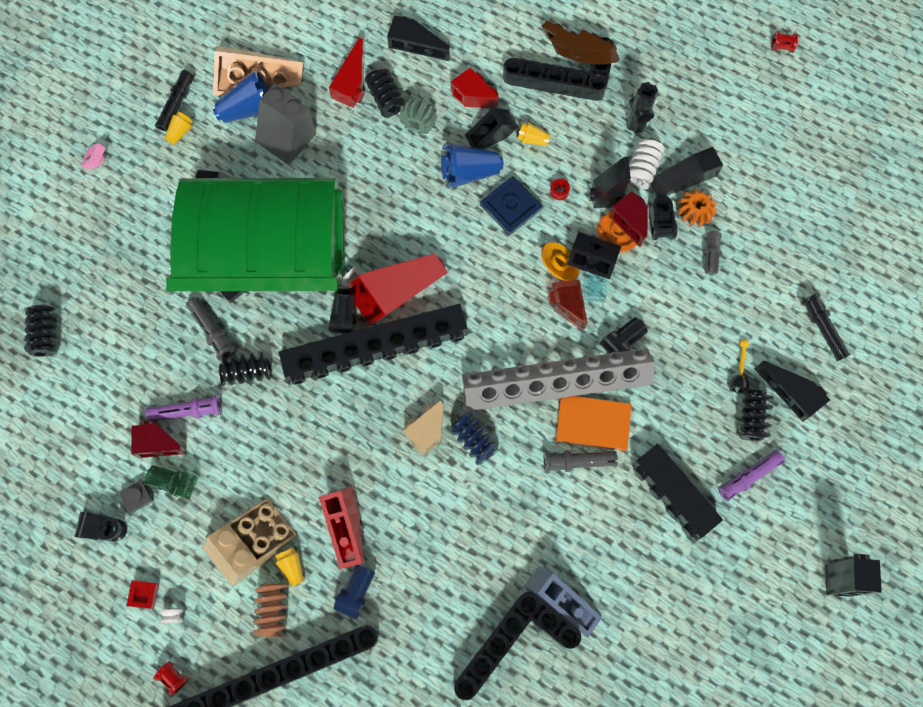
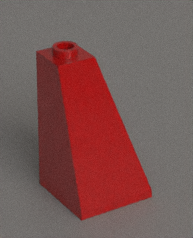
[345,254,448,325]

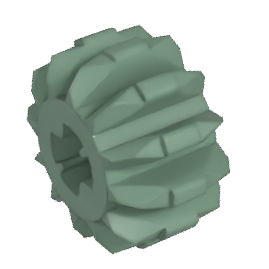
[399,98,437,134]

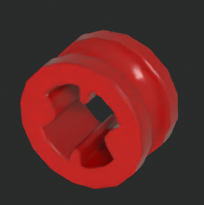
[550,179,570,200]

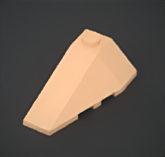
[213,46,303,96]

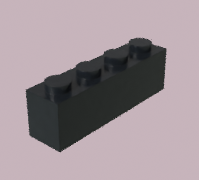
[632,443,723,541]

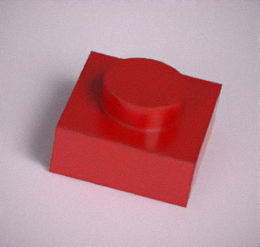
[126,580,159,609]

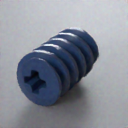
[451,411,499,465]

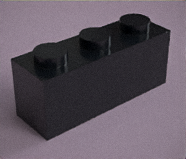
[825,554,882,597]

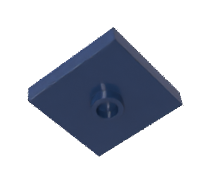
[480,176,543,236]

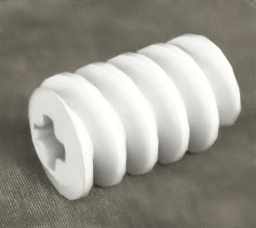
[629,140,665,189]

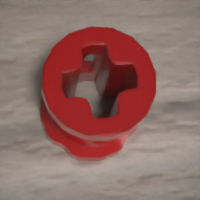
[771,31,798,53]
[153,661,189,697]

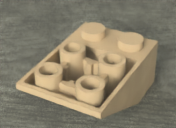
[203,498,297,587]

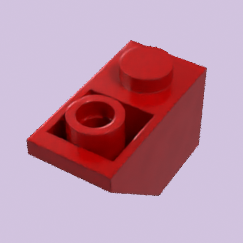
[451,67,499,109]

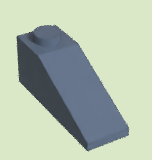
[524,566,602,638]

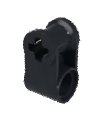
[649,195,677,240]
[74,512,127,542]

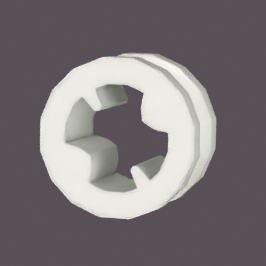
[159,609,183,624]

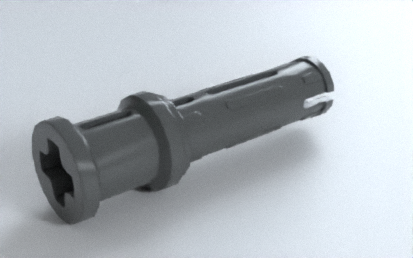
[186,297,237,361]
[543,450,618,473]

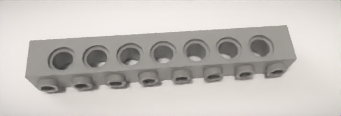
[462,348,654,411]

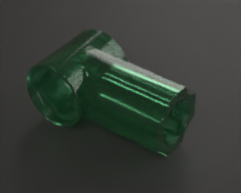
[144,465,198,500]

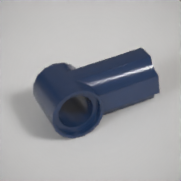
[333,565,375,619]

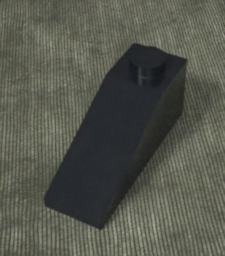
[387,15,450,61]
[650,147,723,197]
[588,157,631,209]
[754,360,830,422]

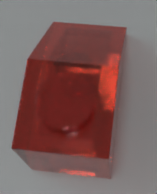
[547,280,588,330]

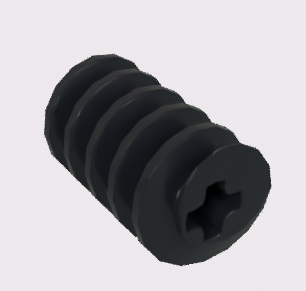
[364,69,404,118]
[24,305,57,357]
[219,351,271,386]
[739,389,774,441]

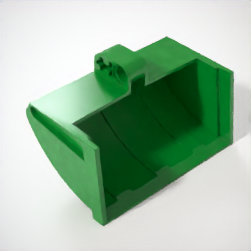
[166,178,345,292]

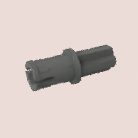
[704,231,722,276]

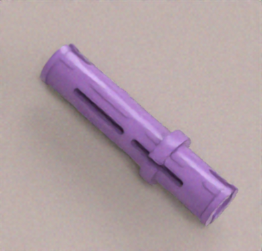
[718,450,785,501]

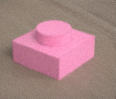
[80,143,105,170]

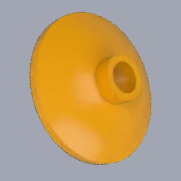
[541,242,580,281]

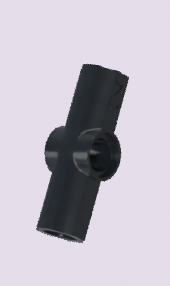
[626,82,658,134]

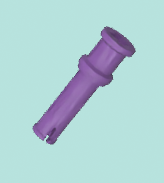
[146,394,222,421]

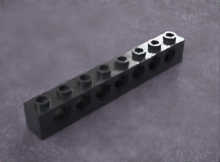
[278,303,468,385]

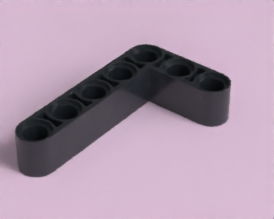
[503,37,614,101]
[454,592,581,701]

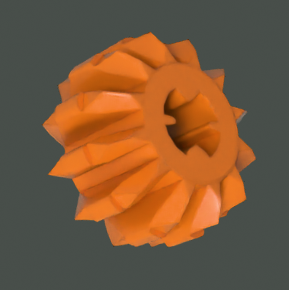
[678,188,717,228]

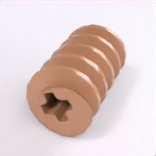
[253,584,288,637]

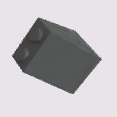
[255,84,316,165]

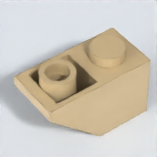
[404,400,444,457]

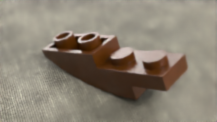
[541,20,620,64]

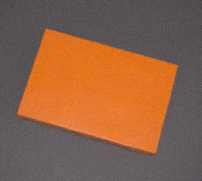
[555,396,632,451]

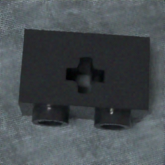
[567,232,621,279]

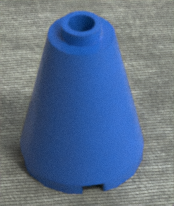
[213,70,269,123]
[441,143,504,188]

